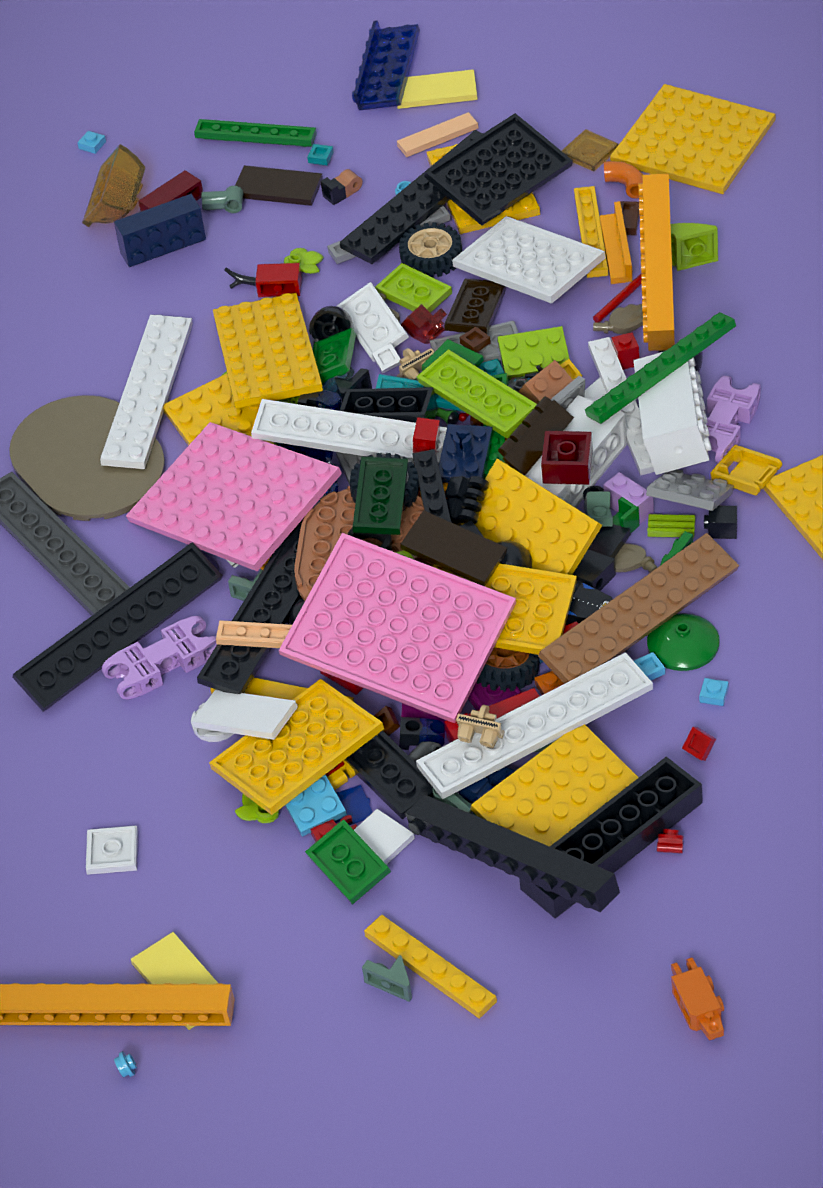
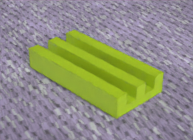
[647,514,695,538]

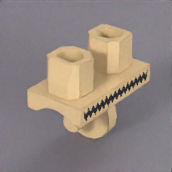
[397,348,434,380]
[456,705,505,748]

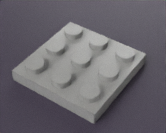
[646,469,734,511]

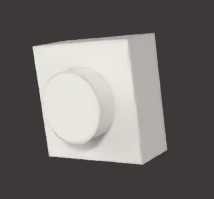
[372,343,400,374]

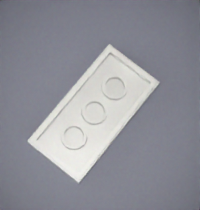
[337,282,409,362]
[191,689,298,740]

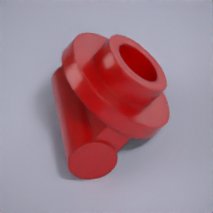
[657,829,684,853]

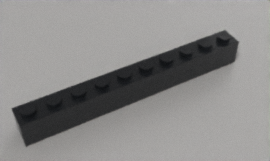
[405,795,620,912]

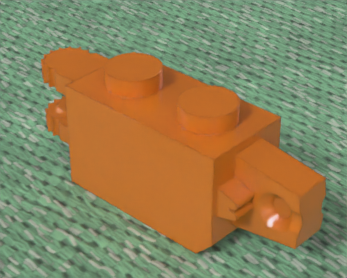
[671,957,724,1040]

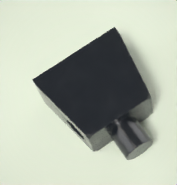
[573,549,616,595]

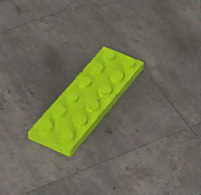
[416,349,537,438]

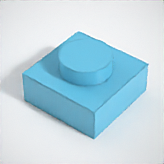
[77,131,106,154]
[634,652,665,680]
[699,678,729,706]

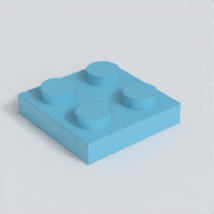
[285,775,347,837]

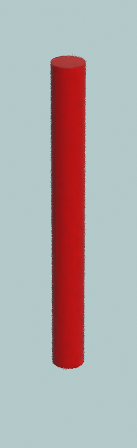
[593,274,642,323]

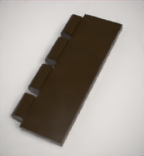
[498,396,574,475]

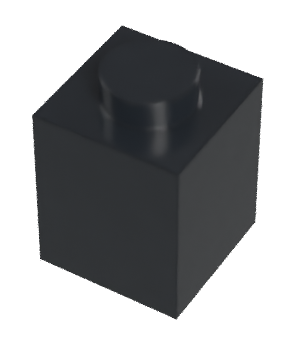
[704,506,737,539]

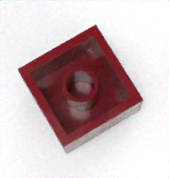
[541,431,593,485]

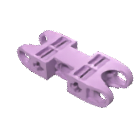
[706,376,761,463]
[102,616,217,700]

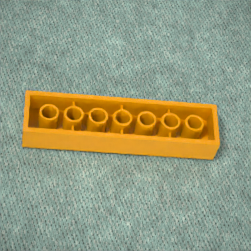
[638,174,675,351]

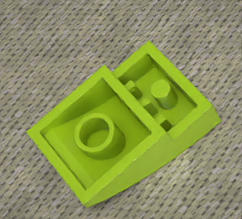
[671,223,718,271]

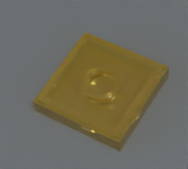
[561,129,618,171]

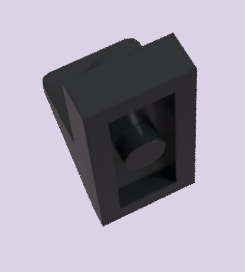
[335,368,372,404]

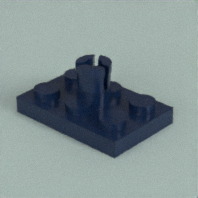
[438,424,493,483]

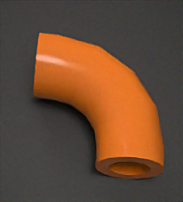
[604,161,643,199]

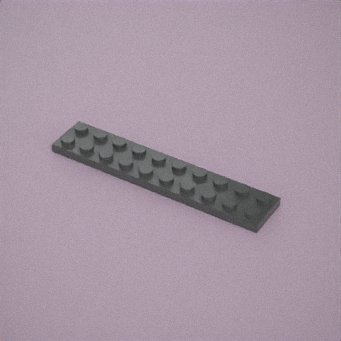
[0,472,130,616]

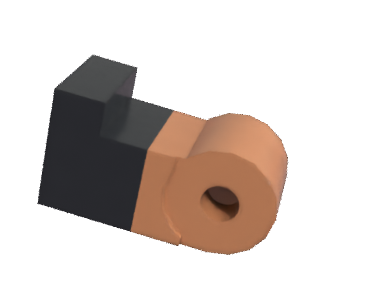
[321,169,363,205]

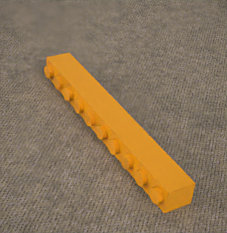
[0,983,235,1026]

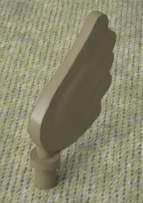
[593,304,643,334]
[614,544,658,573]

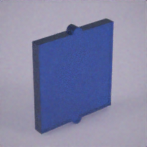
[334,785,373,825]

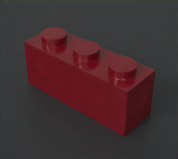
[138,170,203,212]

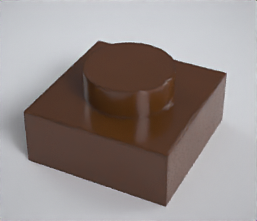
[459,327,491,352]
[374,706,400,736]

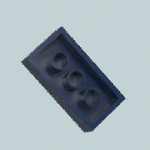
[114,194,206,267]

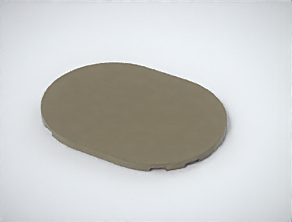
[9,395,165,521]

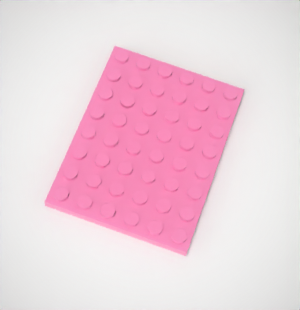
[126,422,342,571]
[279,533,516,723]

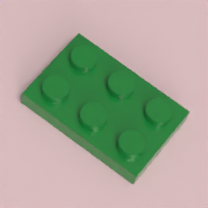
[313,328,356,383]
[305,819,391,905]

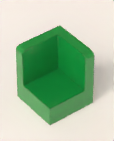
[613,497,640,533]

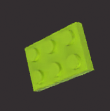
[375,263,452,317]
[497,326,569,379]

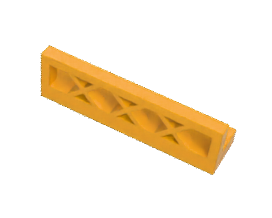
[600,201,632,284]

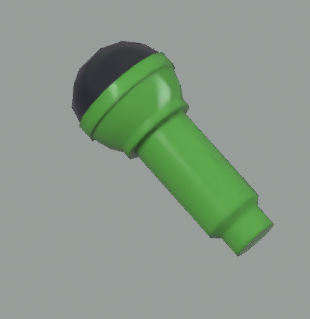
[436,407,459,425]

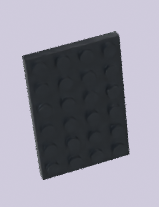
[424,113,573,226]

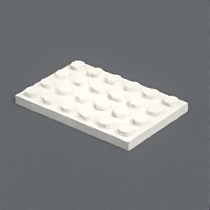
[452,216,606,303]

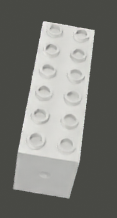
[633,352,712,475]
[525,395,627,508]

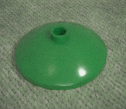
[647,613,720,671]

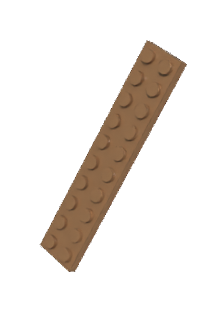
[538,533,739,684]

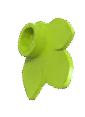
[284,248,324,273]
[235,794,279,823]

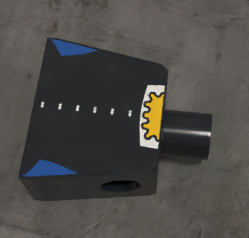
[565,582,613,625]

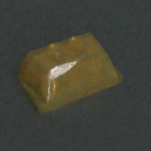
[82,144,145,227]

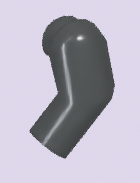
[408,742,442,762]

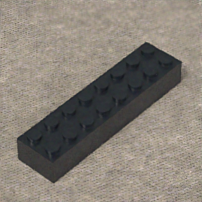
[519,756,703,919]

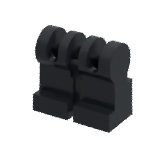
[445,476,489,526]

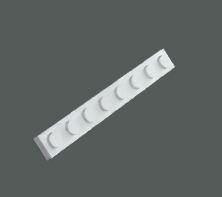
[588,337,655,476]

